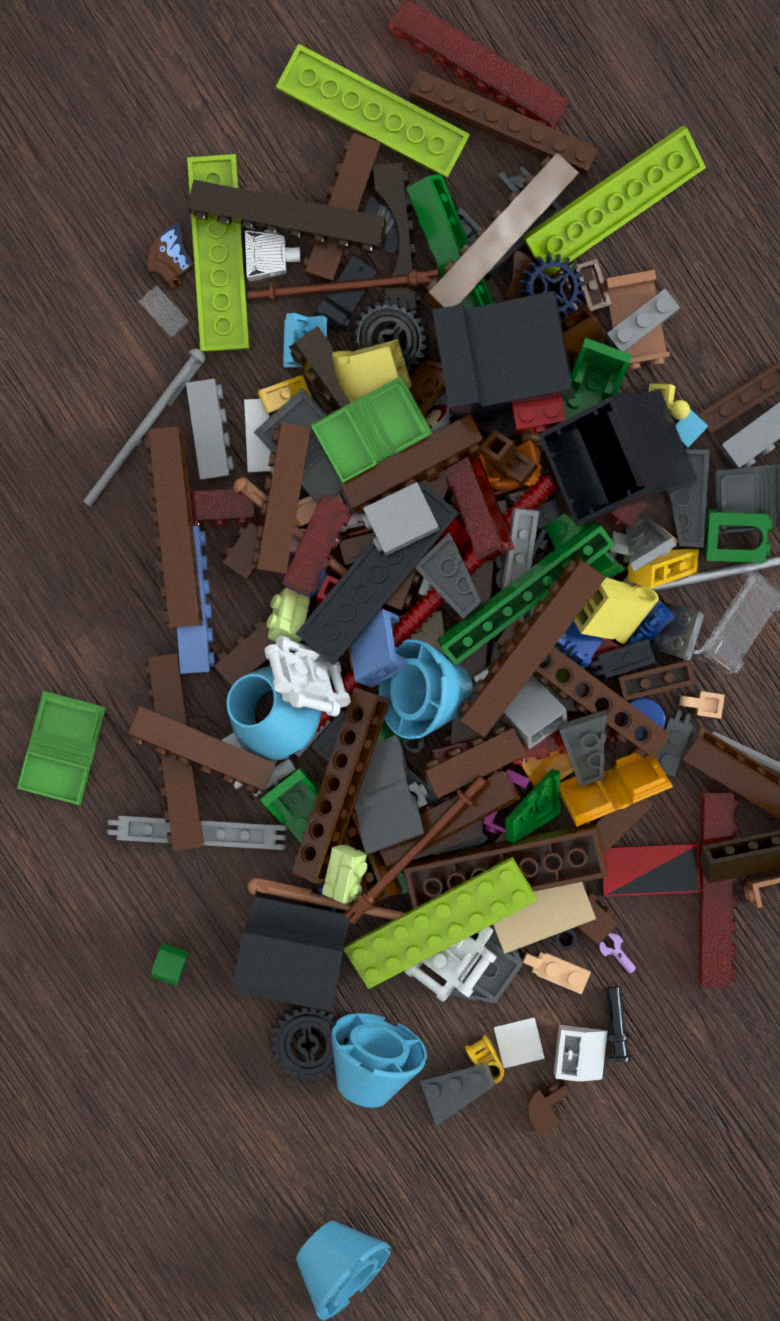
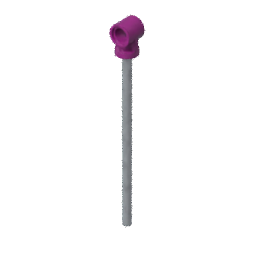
[652,556,780,592]

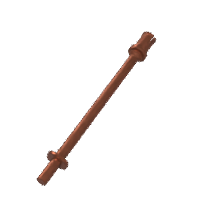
[248,268,440,304]
[343,775,487,924]

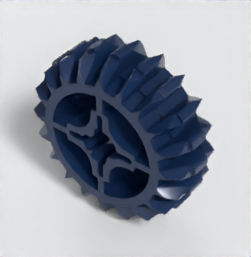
[519,254,585,318]

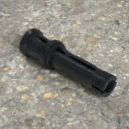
[606,986,631,1062]

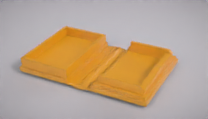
[560,752,673,827]

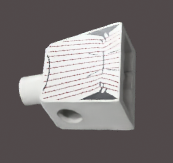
[245,231,301,282]

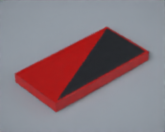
[602,843,701,897]

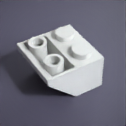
[554,1025,608,1081]

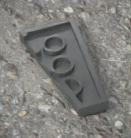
[669,449,710,548]

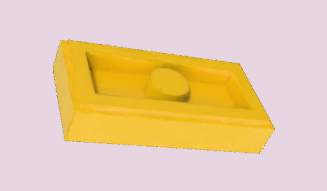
[257,375,312,415]

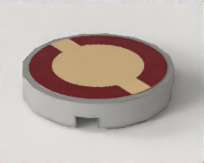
[424,404,454,433]

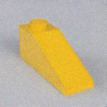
[628,548,699,589]

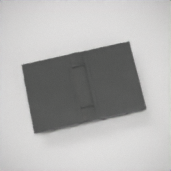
[254,388,343,509]
[715,464,780,534]
[354,735,424,855]

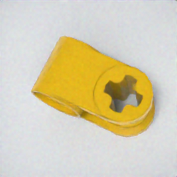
[464,1034,504,1083]

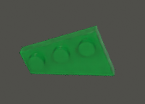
[505,769,561,844]

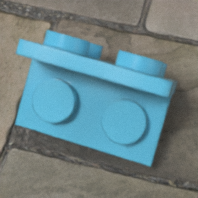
[283,313,327,368]

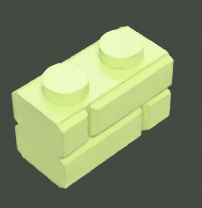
[266,588,310,643]
[322,845,367,904]

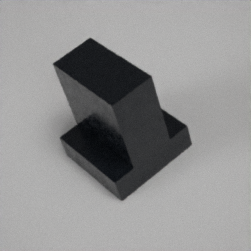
[432,291,575,423]
[538,389,697,526]
[233,893,350,1011]

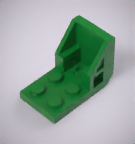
[563,338,632,419]
[260,767,319,844]

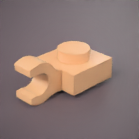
[679,691,725,719]

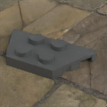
[448,925,524,1003]

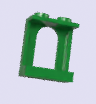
[703,508,772,563]

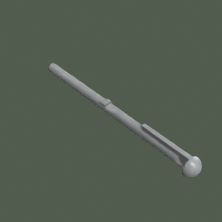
[83,348,205,507]

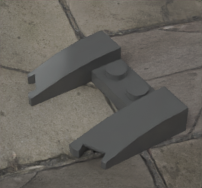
[457,167,562,279]

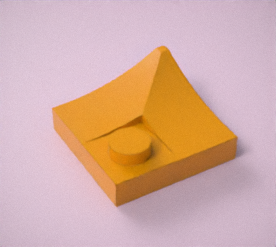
[517,731,574,789]

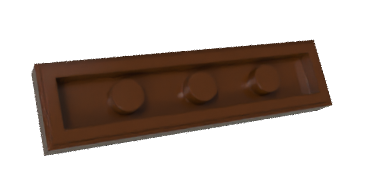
[697,362,780,435]

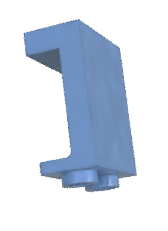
[350,609,407,688]

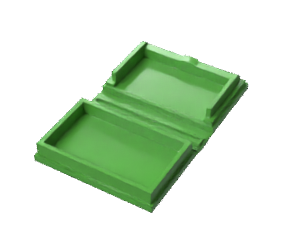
[311,375,433,483]
[17,691,106,805]

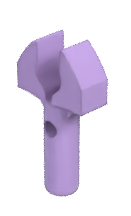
[599,932,636,973]

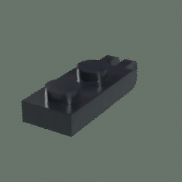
[587,638,656,679]

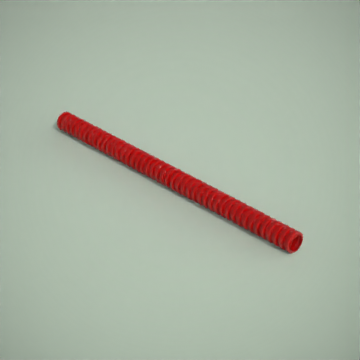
[316,475,557,732]

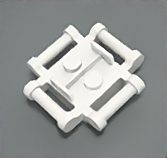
[264,636,351,717]
[405,927,497,1002]

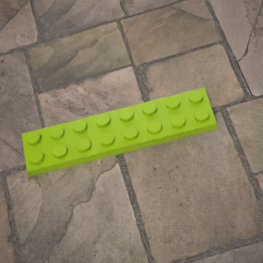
[276,44,470,179]
[522,126,706,276]
[187,154,250,352]
[344,857,537,989]

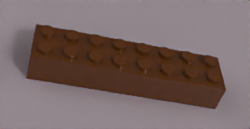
[145,426,204,629]
[403,822,608,909]

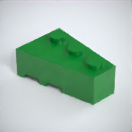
[545,514,626,579]

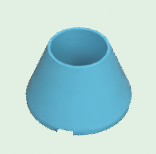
[378,639,473,739]
[227,665,321,761]
[331,1013,427,1108]
[296,1221,391,1320]

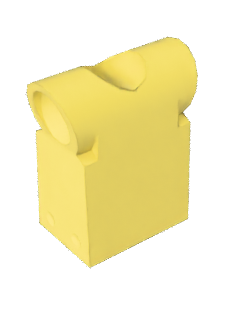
[332,339,412,403]
[574,577,659,644]

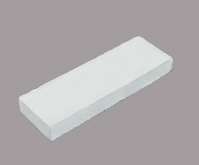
[244,399,272,473]

